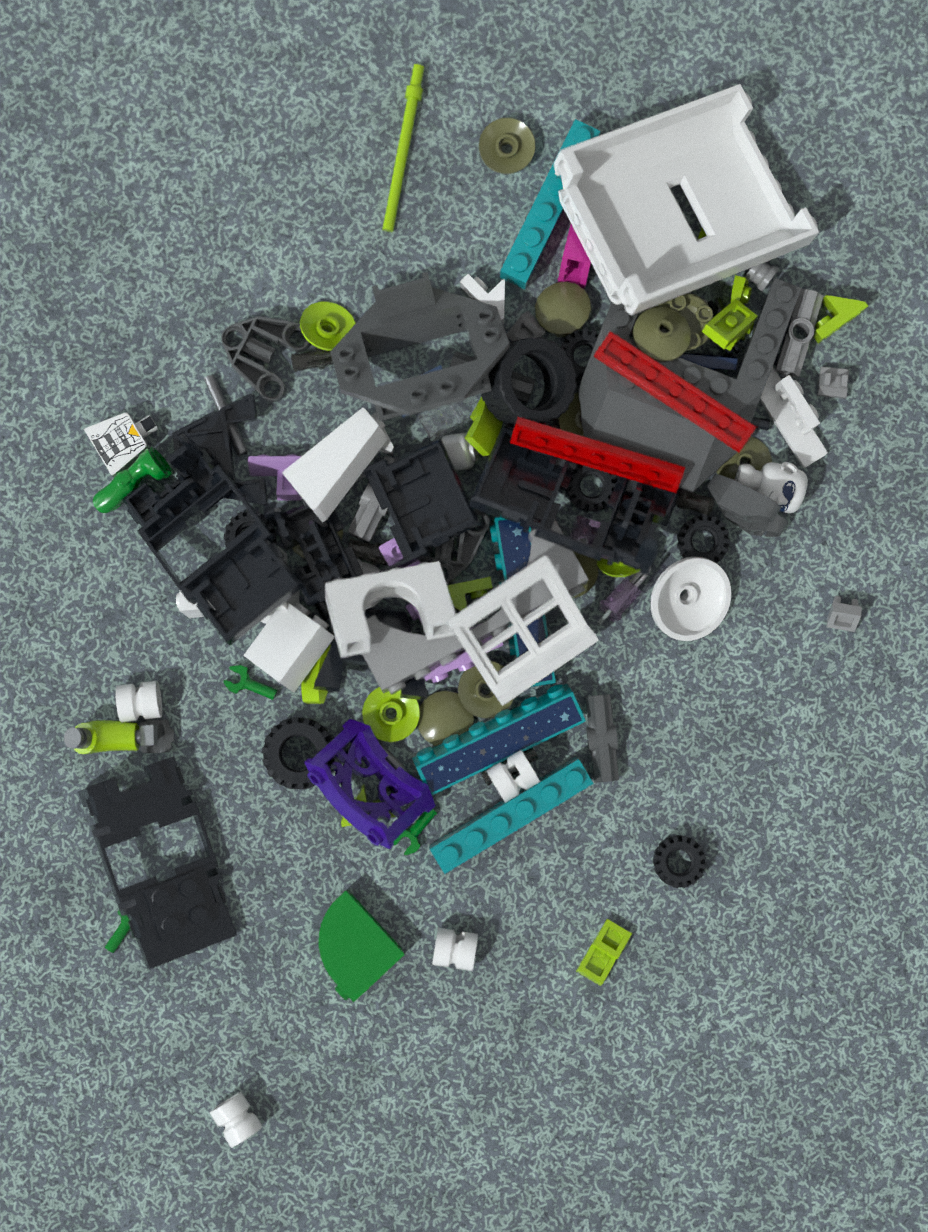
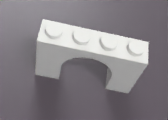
[325,561,456,657]

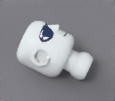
[735,462,808,513]

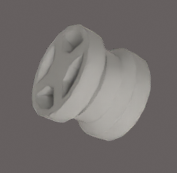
[745,262,779,292]

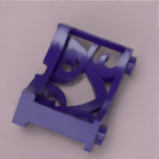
[305,719,436,849]

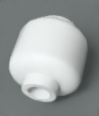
[441,433,479,471]

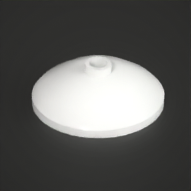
[650,557,731,641]

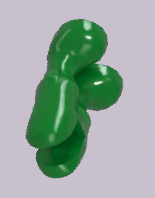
[93,447,174,513]

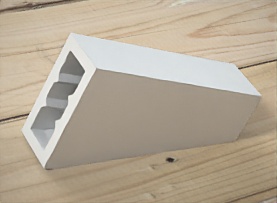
[282,407,388,522]

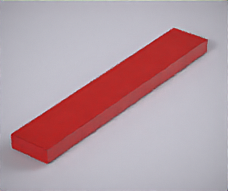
[594,331,756,453]
[510,417,685,493]

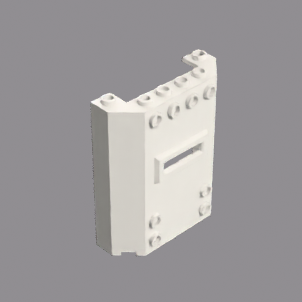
[554,84,819,315]

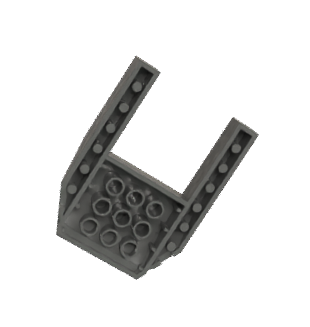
[578,278,801,492]

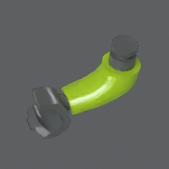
[64,720,174,754]

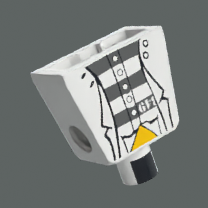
[84,412,158,477]

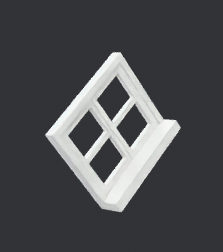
[447,555,599,706]

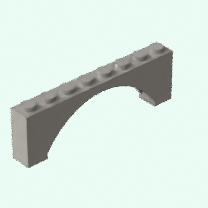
[362,520,588,694]

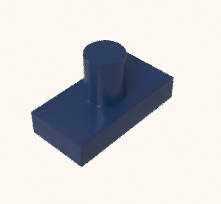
[679,353,737,371]

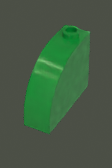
[319,889,406,1002]

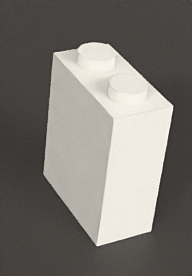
[243,602,335,692]

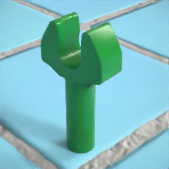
[223,665,277,700]
[393,809,437,855]
[105,910,130,953]

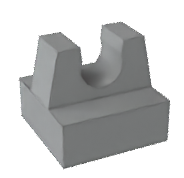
[817,367,849,399]
[826,596,862,632]

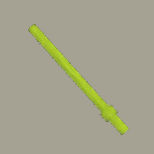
[382,64,425,232]

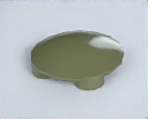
[535,282,592,338]
[659,293,713,350]
[418,691,474,746]

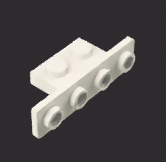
[760,366,827,468]

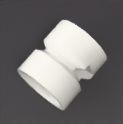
[116,681,162,722]
[487,750,540,803]
[432,927,478,971]
[209,1091,263,1147]

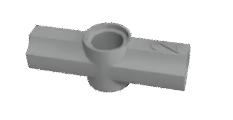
[775,289,824,378]
[347,455,394,543]

